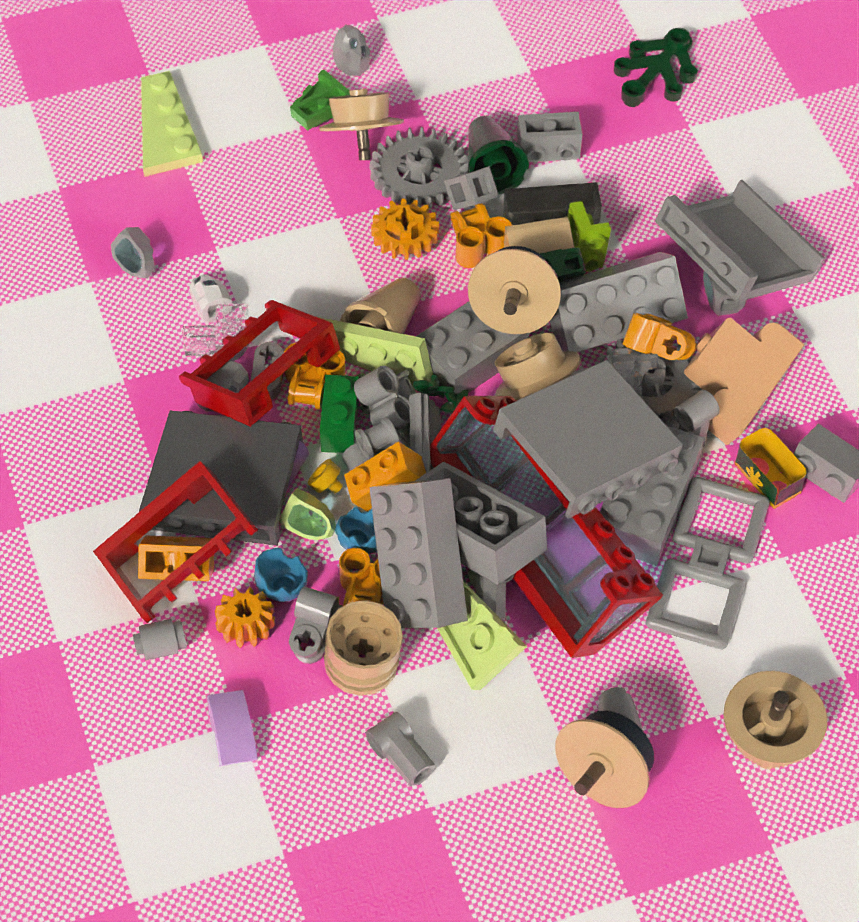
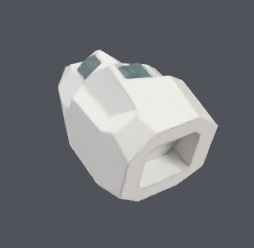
[189,274,233,323]

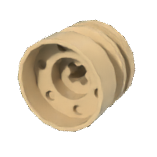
[324,600,403,696]

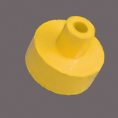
[307,459,343,494]

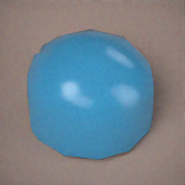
[335,506,377,554]
[254,548,308,602]

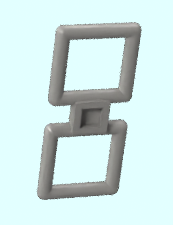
[646,477,770,650]

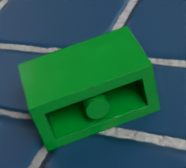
[320,375,359,453]

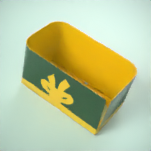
[735,428,806,509]

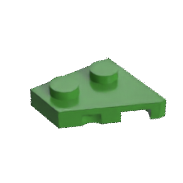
[290,69,350,131]

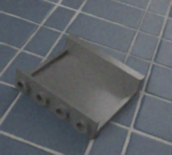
[139,410,303,546]

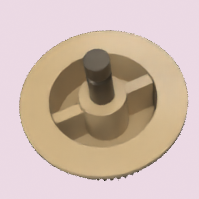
[723,671,827,769]

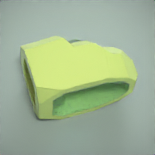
[279,488,336,540]

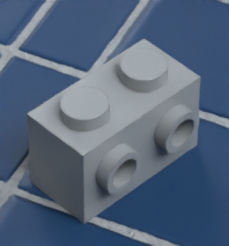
[516,112,582,162]
[794,423,859,503]

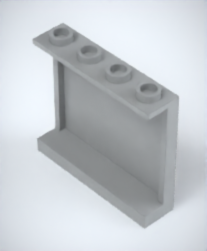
[655,179,825,303]
[493,360,683,519]

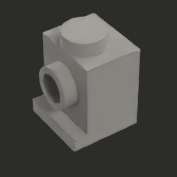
[444,167,499,210]

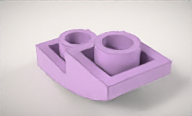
[206,690,258,767]

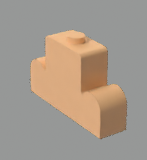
[684,318,805,445]

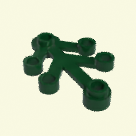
[613,27,697,107]

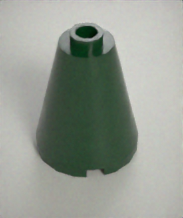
[468,116,529,195]

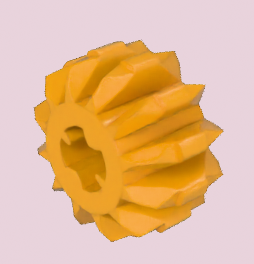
[215,586,275,648]

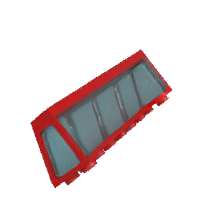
[430,395,663,658]

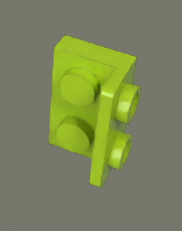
[568,201,611,271]

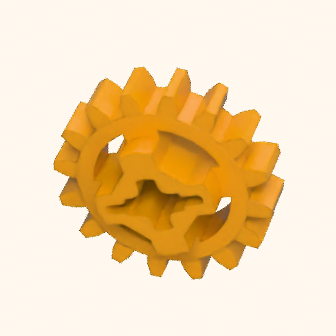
[371,198,439,260]

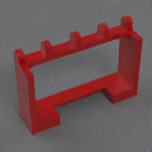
[179,300,340,427]
[93,461,258,623]

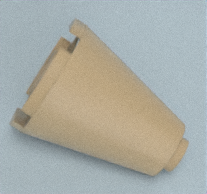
[340,278,421,334]

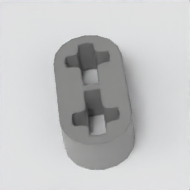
[251,342,284,400]

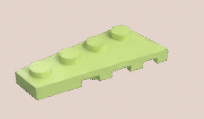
[141,70,203,177]
[316,316,433,385]
[437,581,527,690]

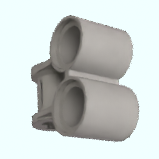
[354,366,416,430]
[342,417,409,471]
[289,586,343,664]

